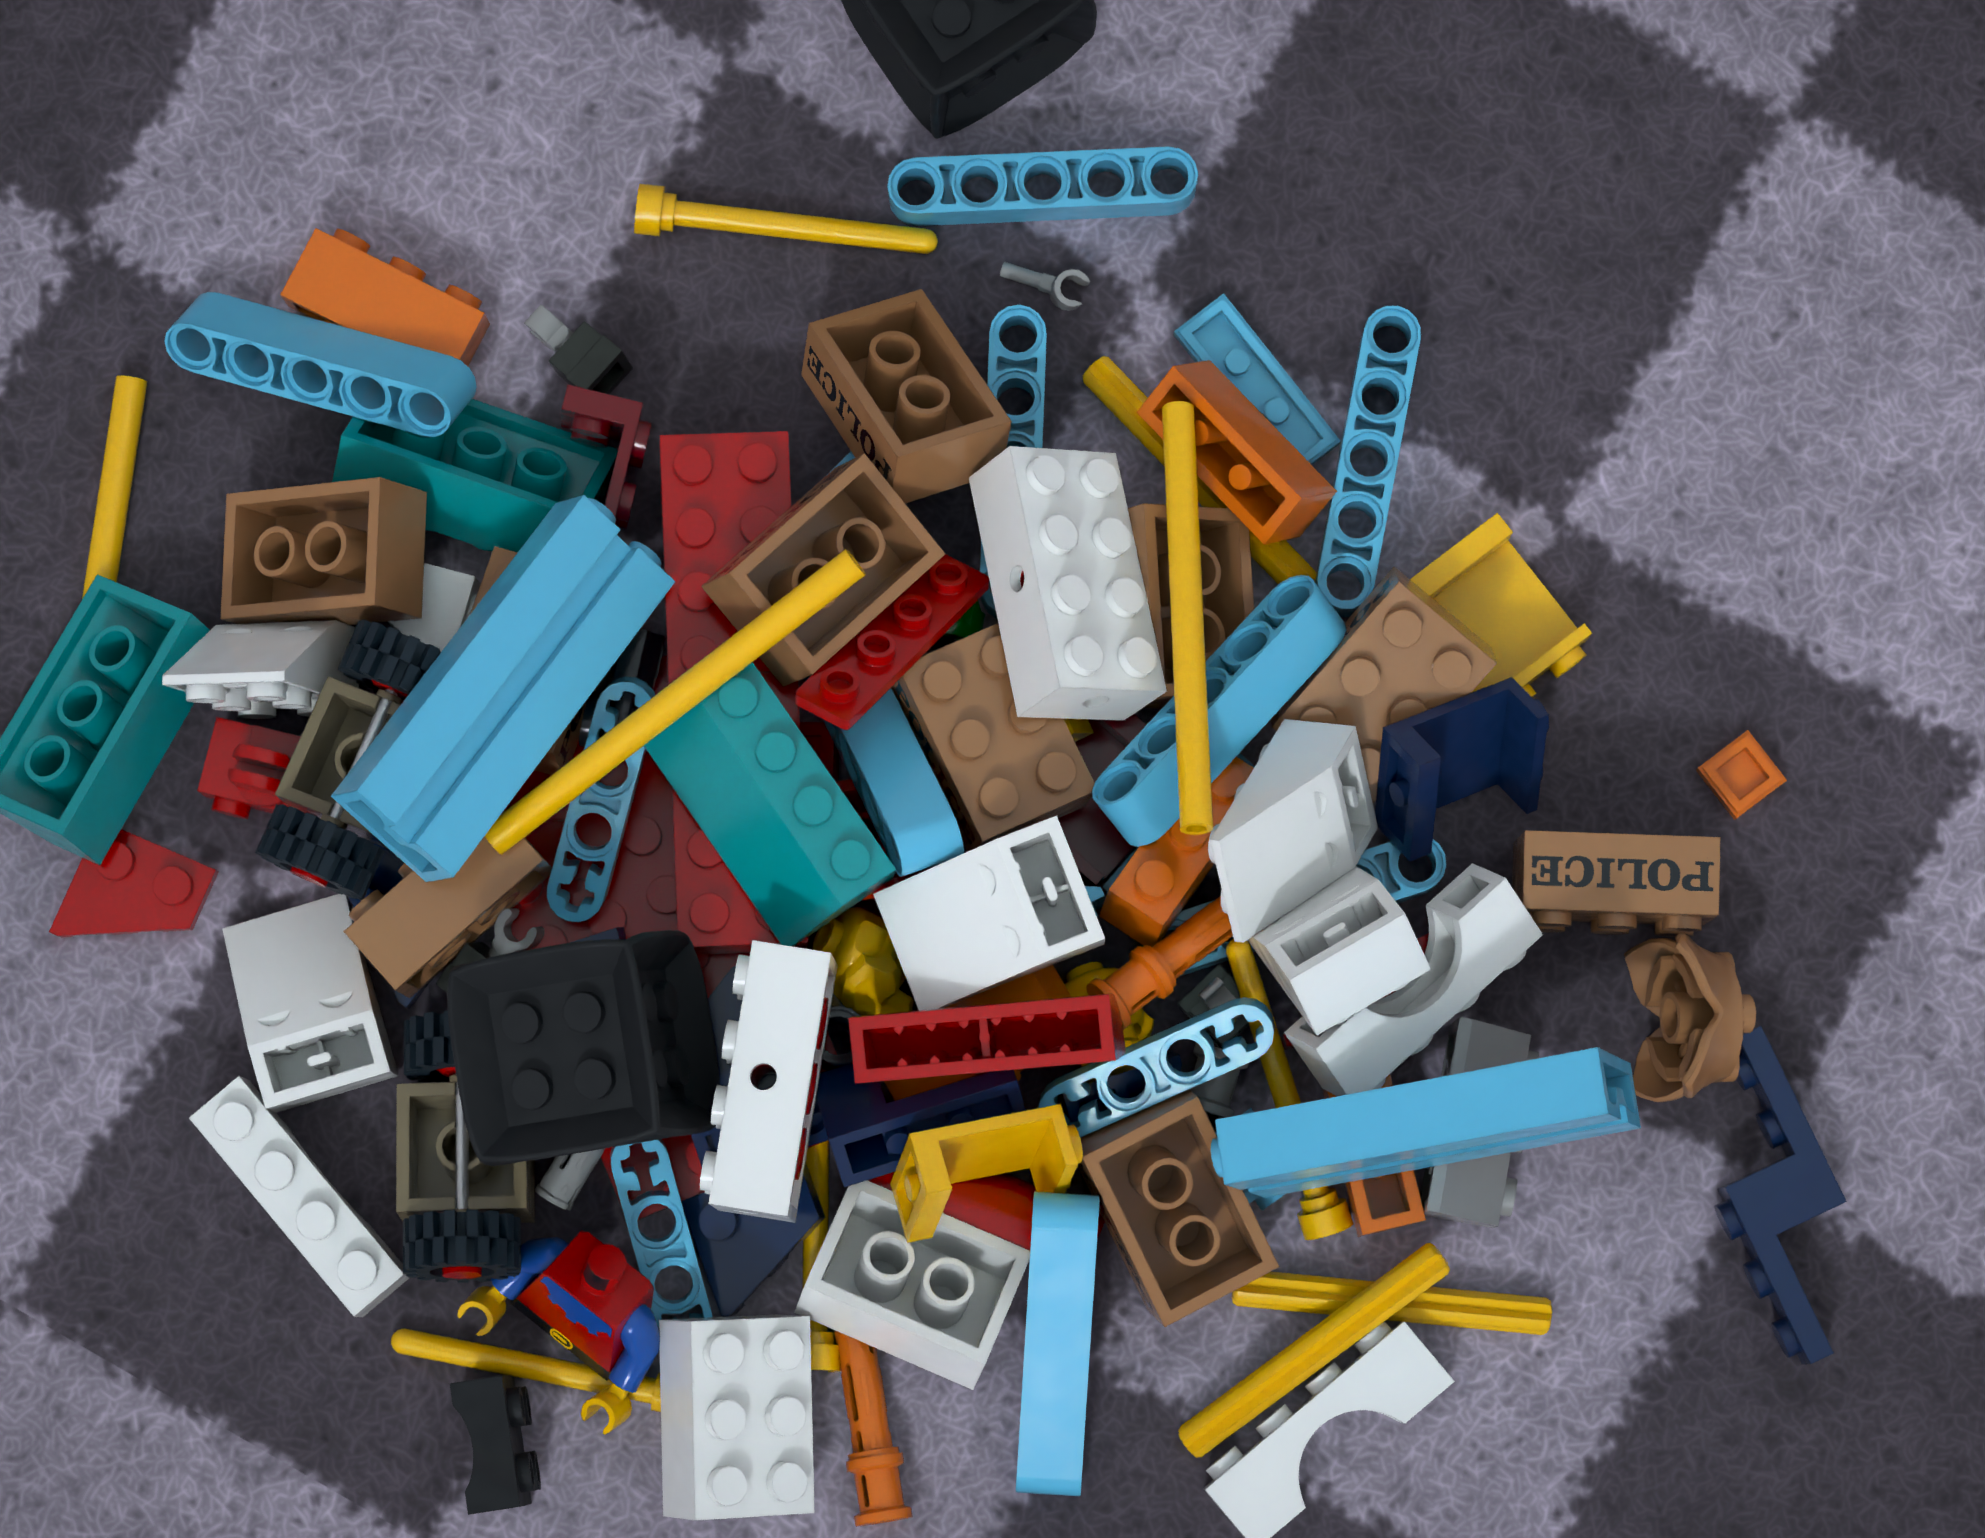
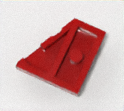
[49,829,219,938]

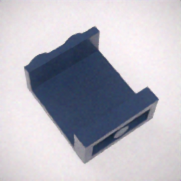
[1375,677,1549,861]

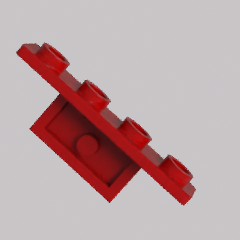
[795,554,989,730]

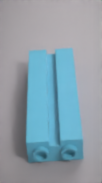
[331,495,676,882]
[1211,1047,1641,1197]

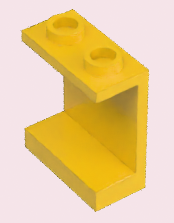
[1410,513,1592,697]
[890,1104,1083,1243]

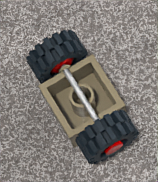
[255,620,441,900]
[396,1010,535,1283]

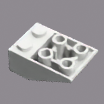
[162,620,359,719]
[1208,719,1378,943]
[873,815,1105,1011]
[1248,866,1431,1035]
[222,894,399,1113]

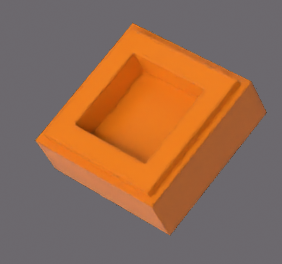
[1696,730,1787,820]

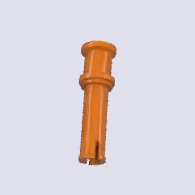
[1086,896,1233,1030]
[833,1331,913,1527]

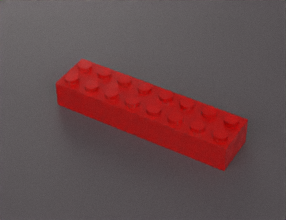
[660,431,808,955]

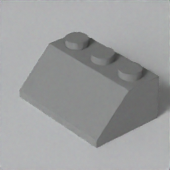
[1420,1017,1539,1228]

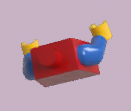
[457,1230,660,1435]

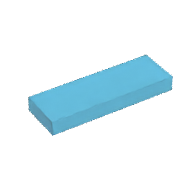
[1173,293,1341,465]

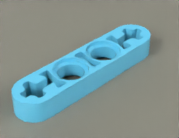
[547,676,655,922]
[1039,997,1275,1138]
[610,1139,713,1327]

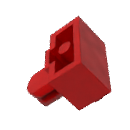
[197,717,301,819]

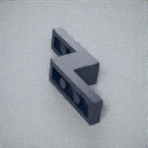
[1714,1026,1847,1365]
[691,1063,1026,1187]

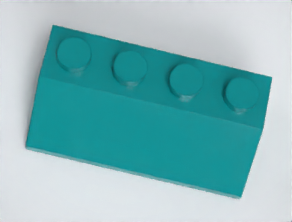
[332,399,618,552]
[0,574,210,865]
[644,662,896,947]

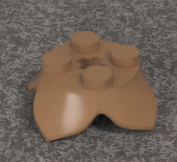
[1624,932,1756,1102]

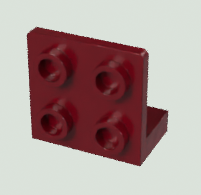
[561,384,652,530]

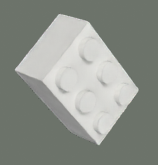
[794,1180,1030,1390]
[659,1315,815,1520]

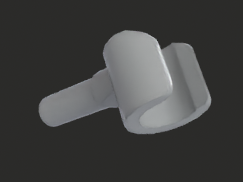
[1000,262,1090,311]

